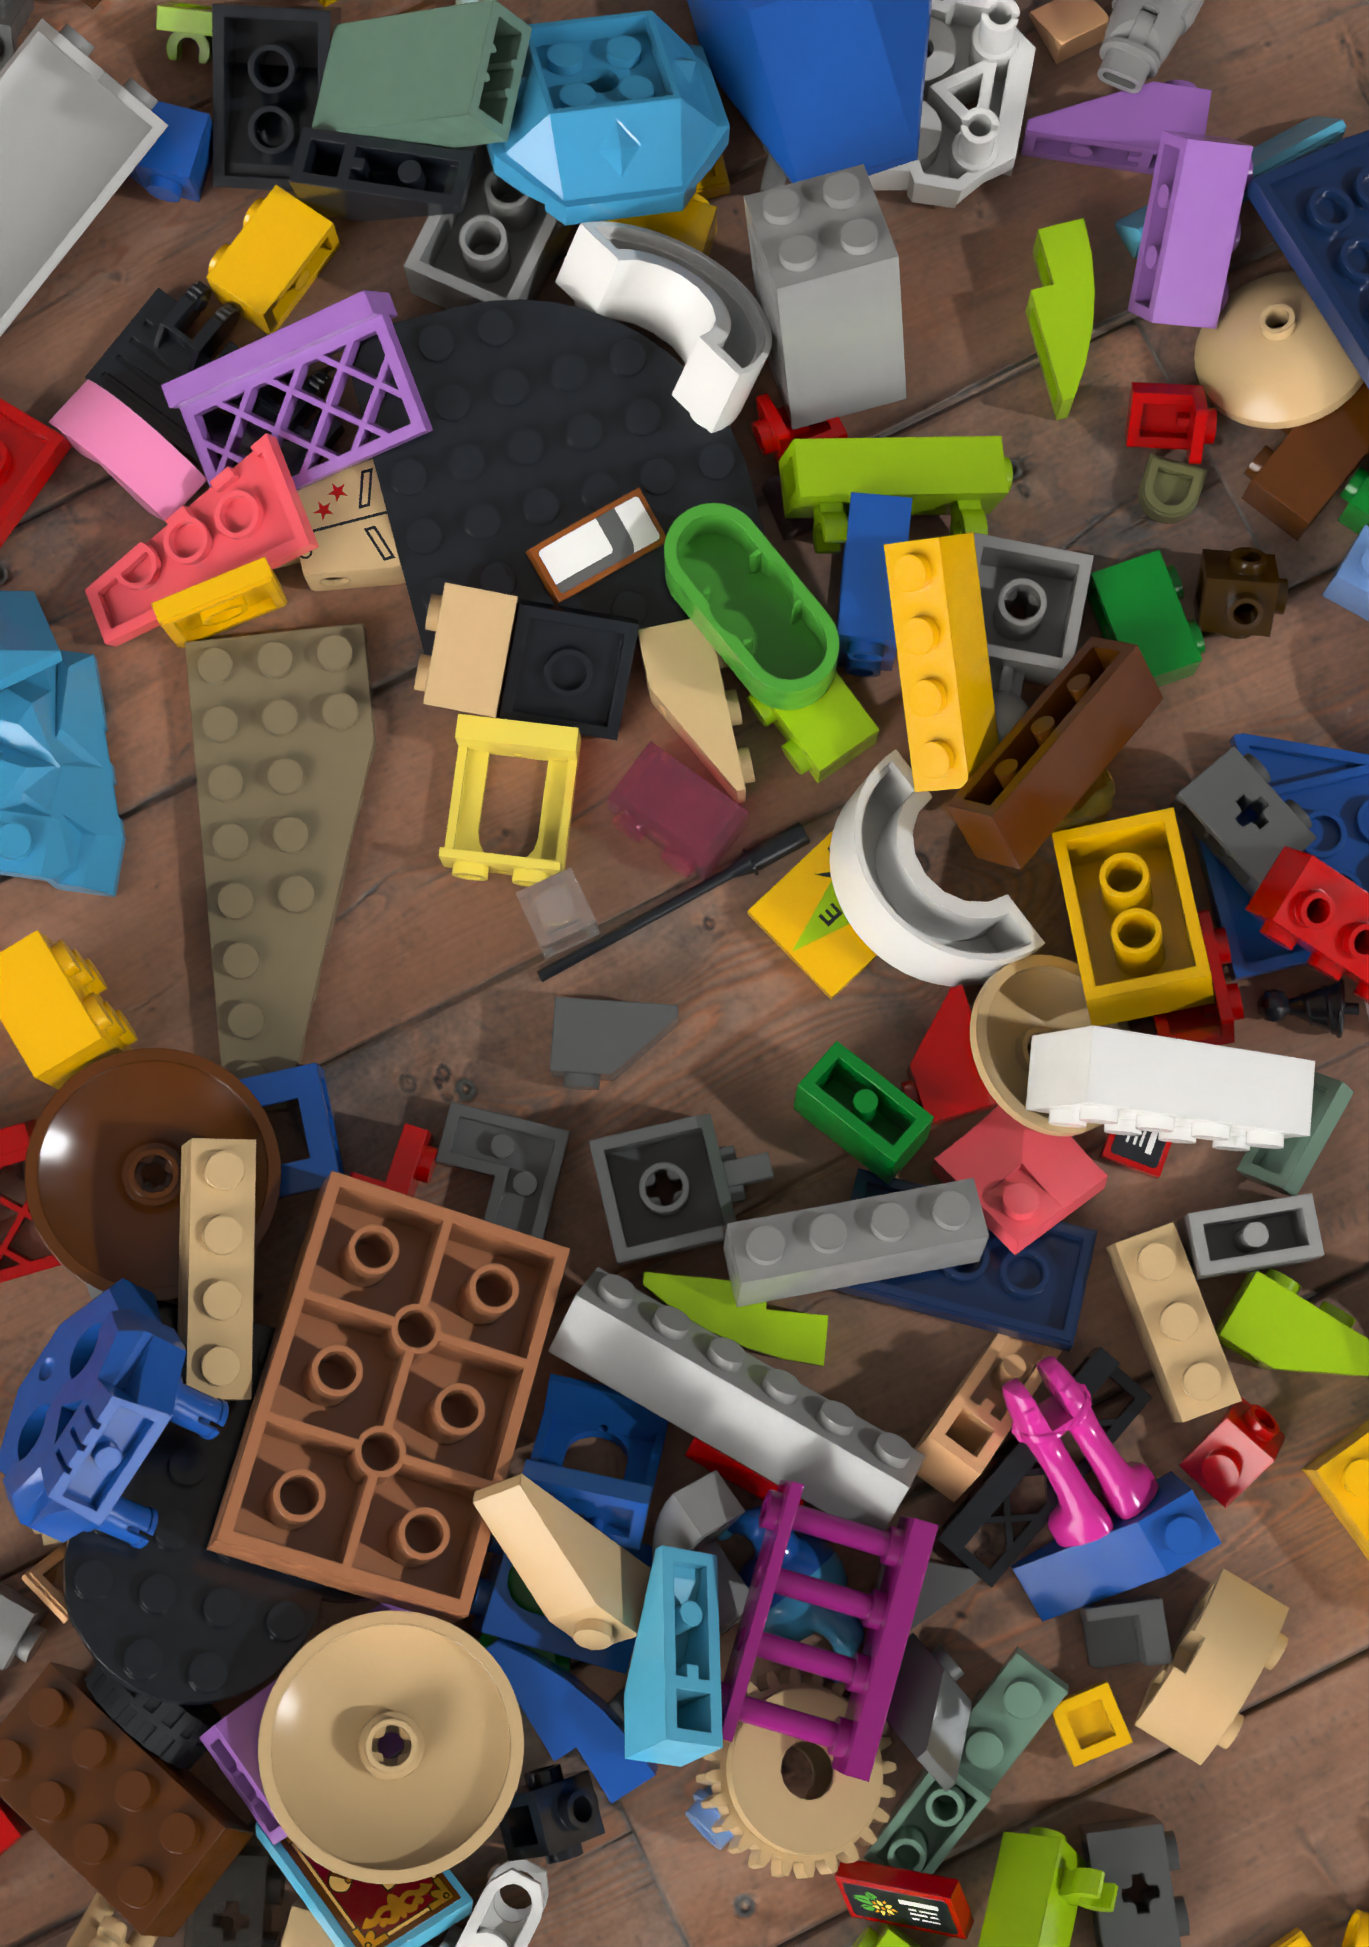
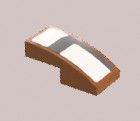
[525,488,666,605]

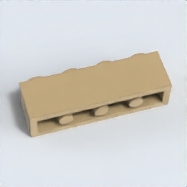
[177,1138,256,1401]

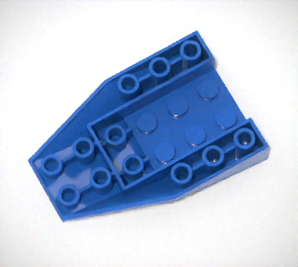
[687,0,932,183]

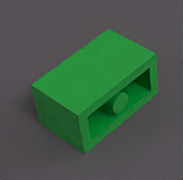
[1086,550,1205,687]
[793,1041,934,1185]

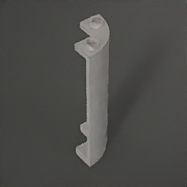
[0,18,169,337]

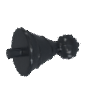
[1257,978,1359,1038]

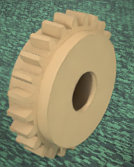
[696,1668,897,1879]

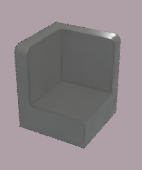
[1080,1595,1172,1668]

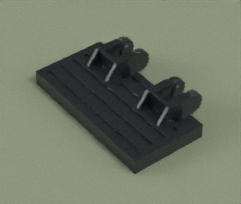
[85,281,345,477]

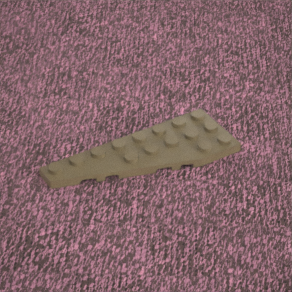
[185,623,377,1114]

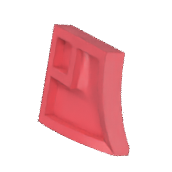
[931,1105,1108,1255]

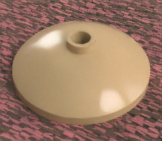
[1194,271,1364,429]
[970,954,1130,1136]

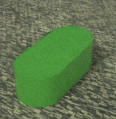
[664,503,839,710]

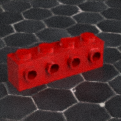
[1245,846,1369,1004]

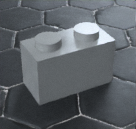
[1177,1193,1325,1281]

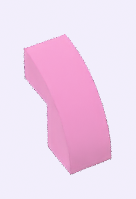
[48,379,207,522]

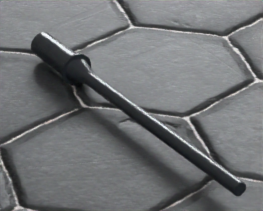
[537,822,810,982]

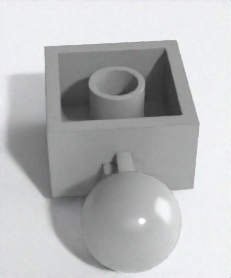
[974,533,1094,743]

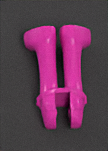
[1002,1356,1159,1548]

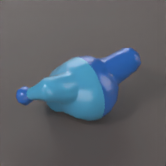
[718,1506,865,1683]

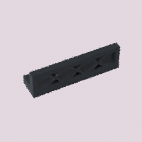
[935,1347,1152,1588]

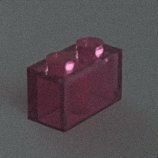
[607,741,749,880]

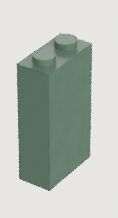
[312,0,532,148]

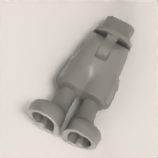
[1097,0,1204,94]

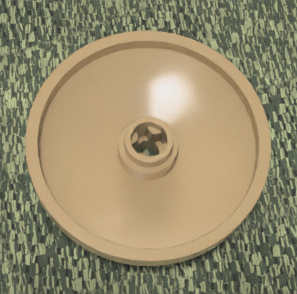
[258,1611,524,1884]

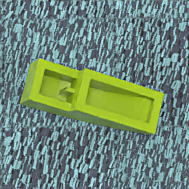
[1025,218,1095,420]
[643,1272,828,1367]

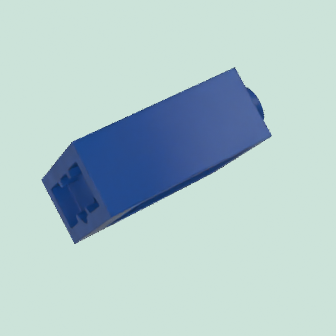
[836,492,912,677]

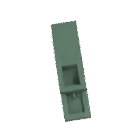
[863,1646,1069,1874]

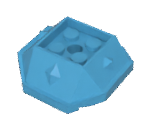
[486,10,730,226]

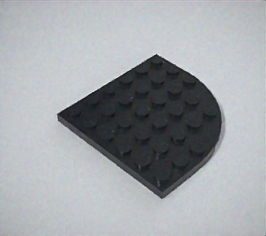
[351,299,765,669]

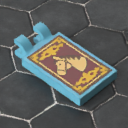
[256,1821,473,1947]

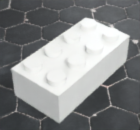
[1026,1025,1315,1151]

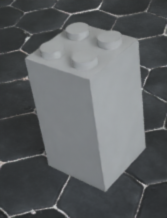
[744,164,907,430]

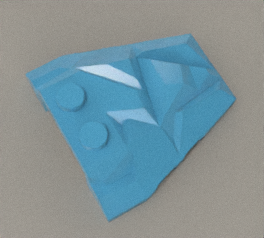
[0,650,126,897]

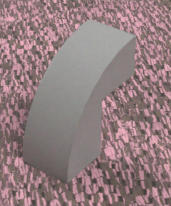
[652,1470,749,1636]

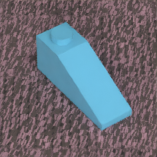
[624,1545,723,1767]

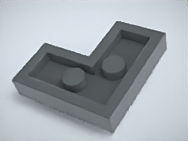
[435,1102,571,1240]

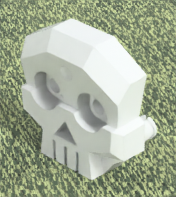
[868,0,1036,208]

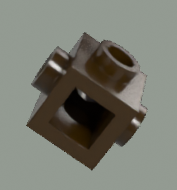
[1193,547,1288,639]

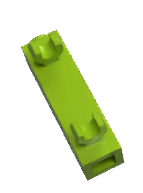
[778,436,1013,554]
[978,1827,1118,1947]

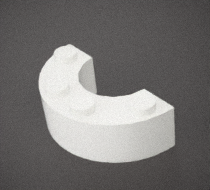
[555,221,772,433]
[829,749,1045,987]

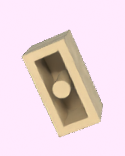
[414,582,518,718]

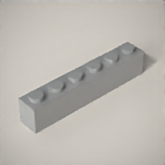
[548,1267,926,1530]

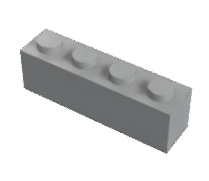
[723,1178,989,1307]

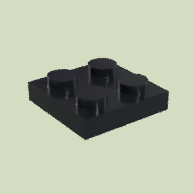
[497,599,639,741]

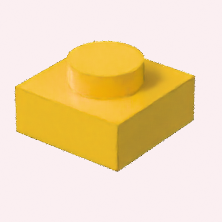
[1051,1680,1133,1767]

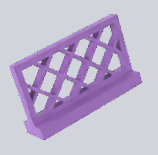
[161,290,433,491]

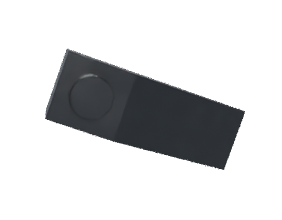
[289,127,476,222]

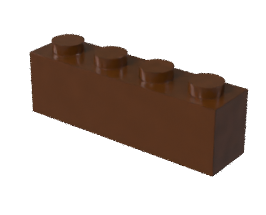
[1241,382,1369,541]
[947,636,1163,870]

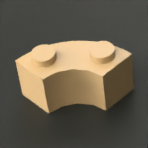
[1134,1568,1289,1765]

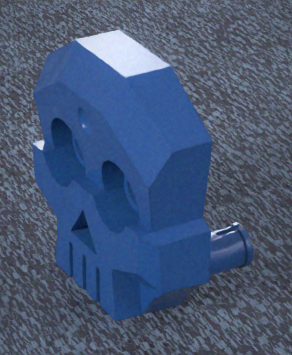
[0,1278,229,1549]

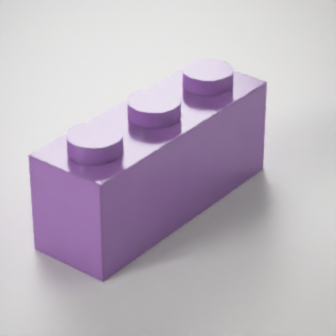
[1127,130,1253,329]

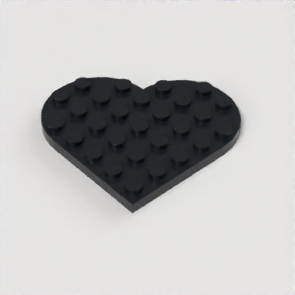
[63,1300,372,1705]

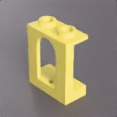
[439,714,581,888]

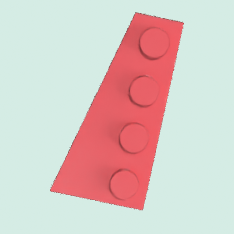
[85,433,319,647]

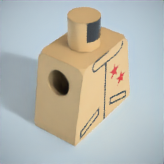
[273,459,406,591]

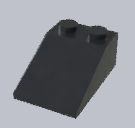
[212,1,341,191]

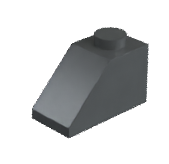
[550,997,679,1090]
[886,1633,972,1792]

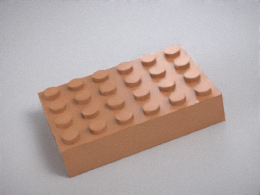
[207,1171,570,1624]

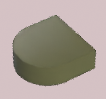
[1138,453,1207,524]

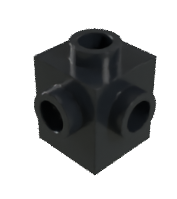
[499,1764,605,1864]

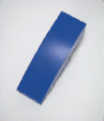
[486,1638,658,1804]

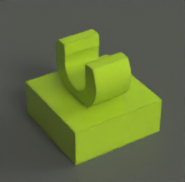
[156,1,213,64]

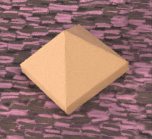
[21,1543,70,1623]

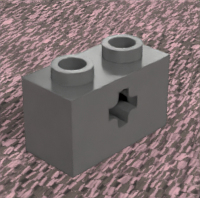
[1169,746,1317,896]
[1079,1815,1190,1947]

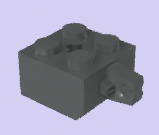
[589,1114,774,1267]

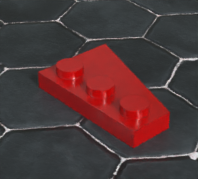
[0,398,72,548]

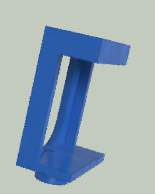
[239,1063,345,1199]
[522,1374,668,1550]
[469,1533,652,1674]

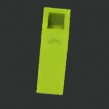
[1215,1268,1369,1377]

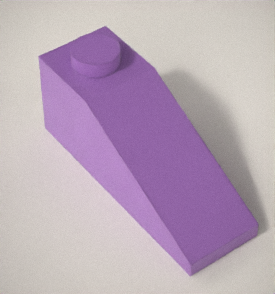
[1020,80,1212,175]

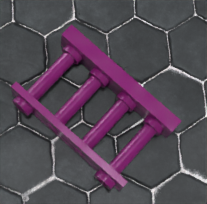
[721,1480,939,1782]

